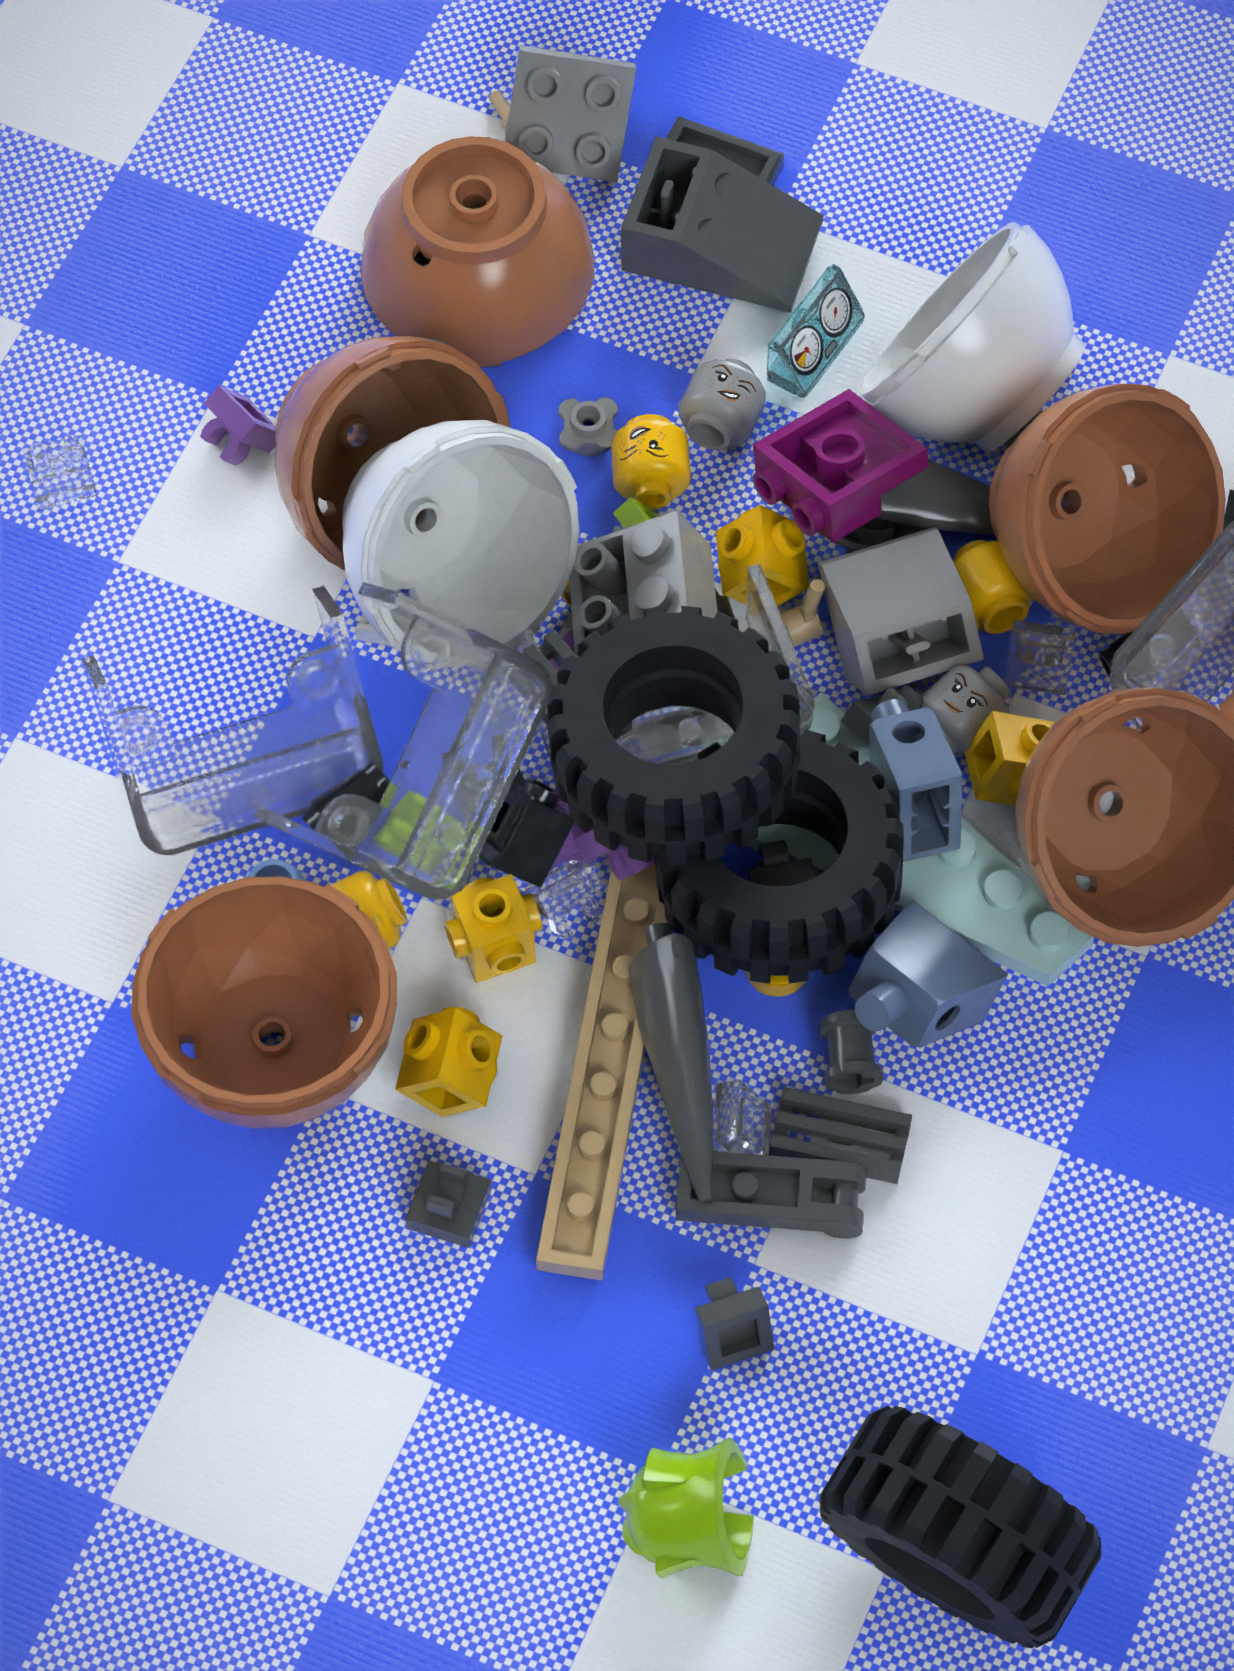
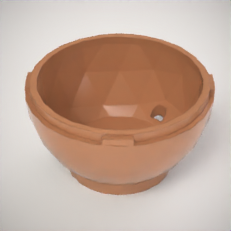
[361,136,595,367]
[275,336,511,571]
[989,384,1226,634]
[1015,687,1234,947]
[131,876,397,1129]

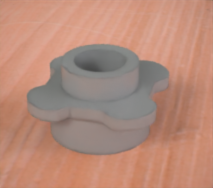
[558,397,618,456]

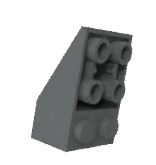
[621,136,824,313]

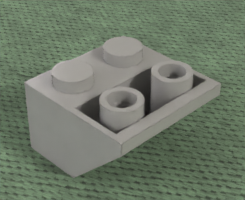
[569,510,718,657]
[818,527,984,696]

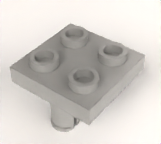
[504,45,636,182]

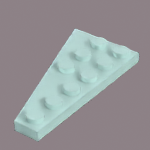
[746,692,1094,986]

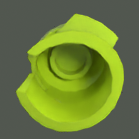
[618,1437,754,1579]

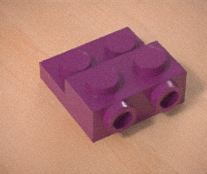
[753,389,929,543]

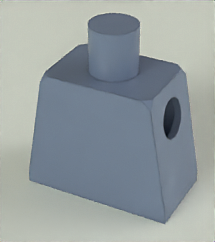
[869,699,962,862]
[848,900,1008,1048]

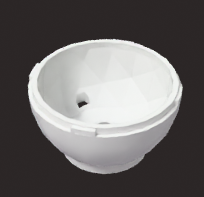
[859,222,1086,453]
[342,420,579,667]

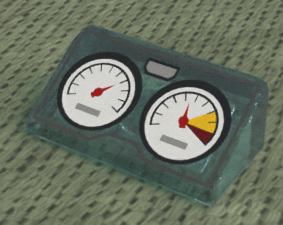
[767,264,865,398]

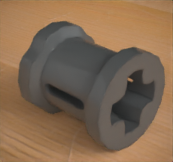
[818,1010,884,1094]

